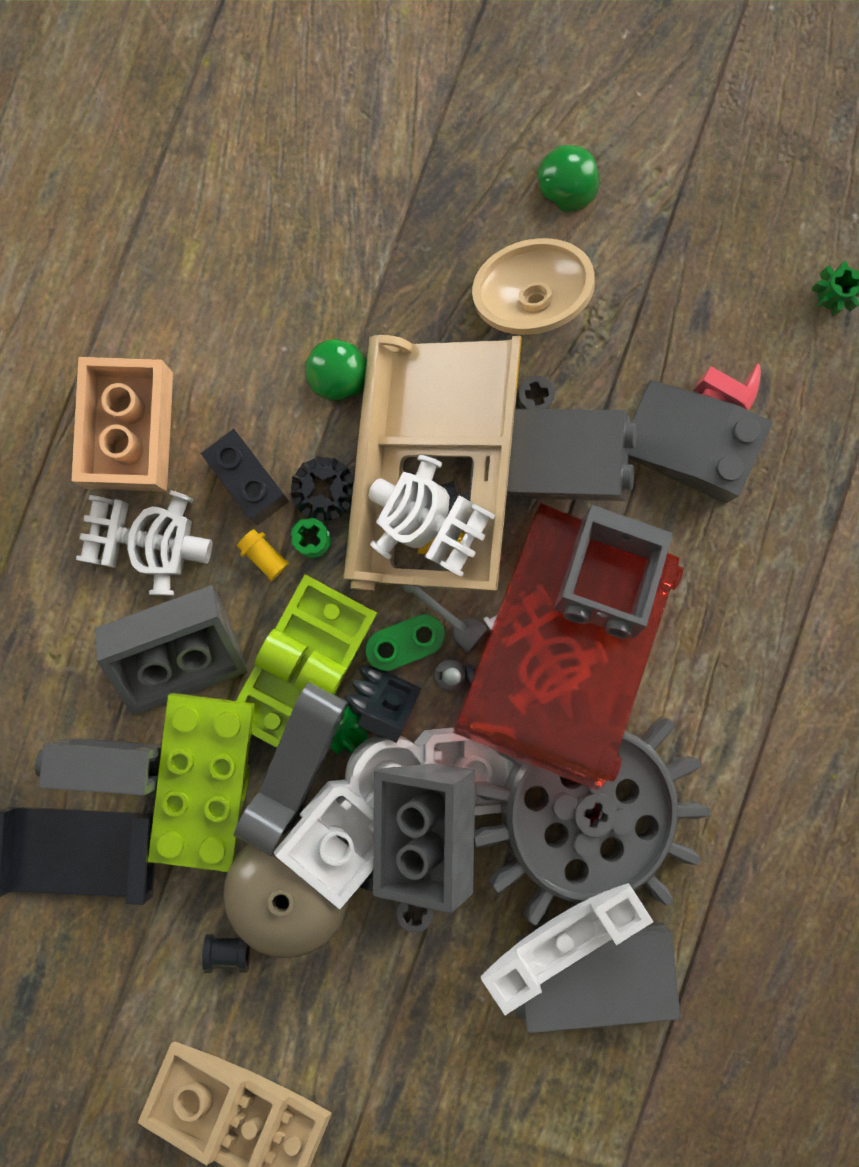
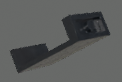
[0,807,155,905]

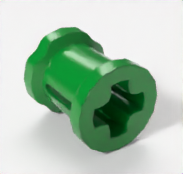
[291,518,331,559]

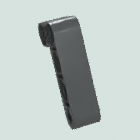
[234,682,348,856]

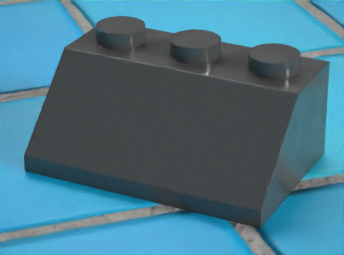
[95,585,248,716]
[373,763,476,913]

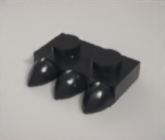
[344,667,421,743]

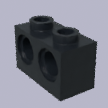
[200,429,290,525]

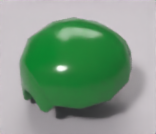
[537,145,600,212]
[304,339,367,401]

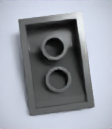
[628,380,773,503]

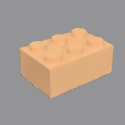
[71,357,173,492]

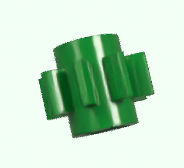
[811,261,859,316]
[329,706,369,755]

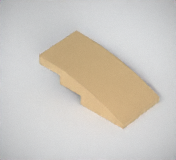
[138,1042,332,1167]

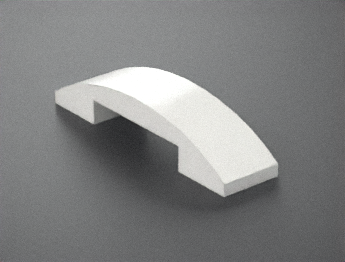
[481,883,653,1015]

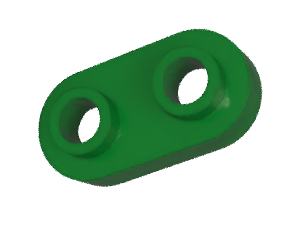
[366,615,445,671]

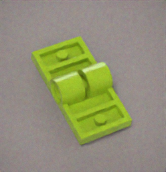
[236,575,378,748]
[148,693,255,872]

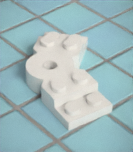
[273,725,515,909]

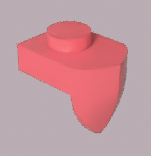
[694,363,761,410]

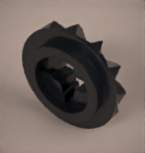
[290,456,354,521]

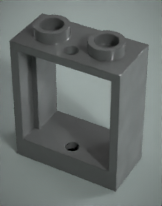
[553,504,673,639]
[35,738,162,795]

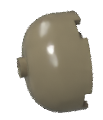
[223,825,351,958]

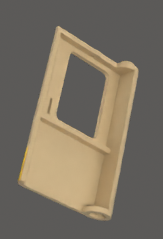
[343,335,522,592]

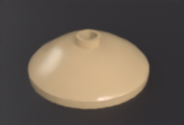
[472,238,595,335]

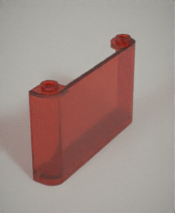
[452,503,684,790]

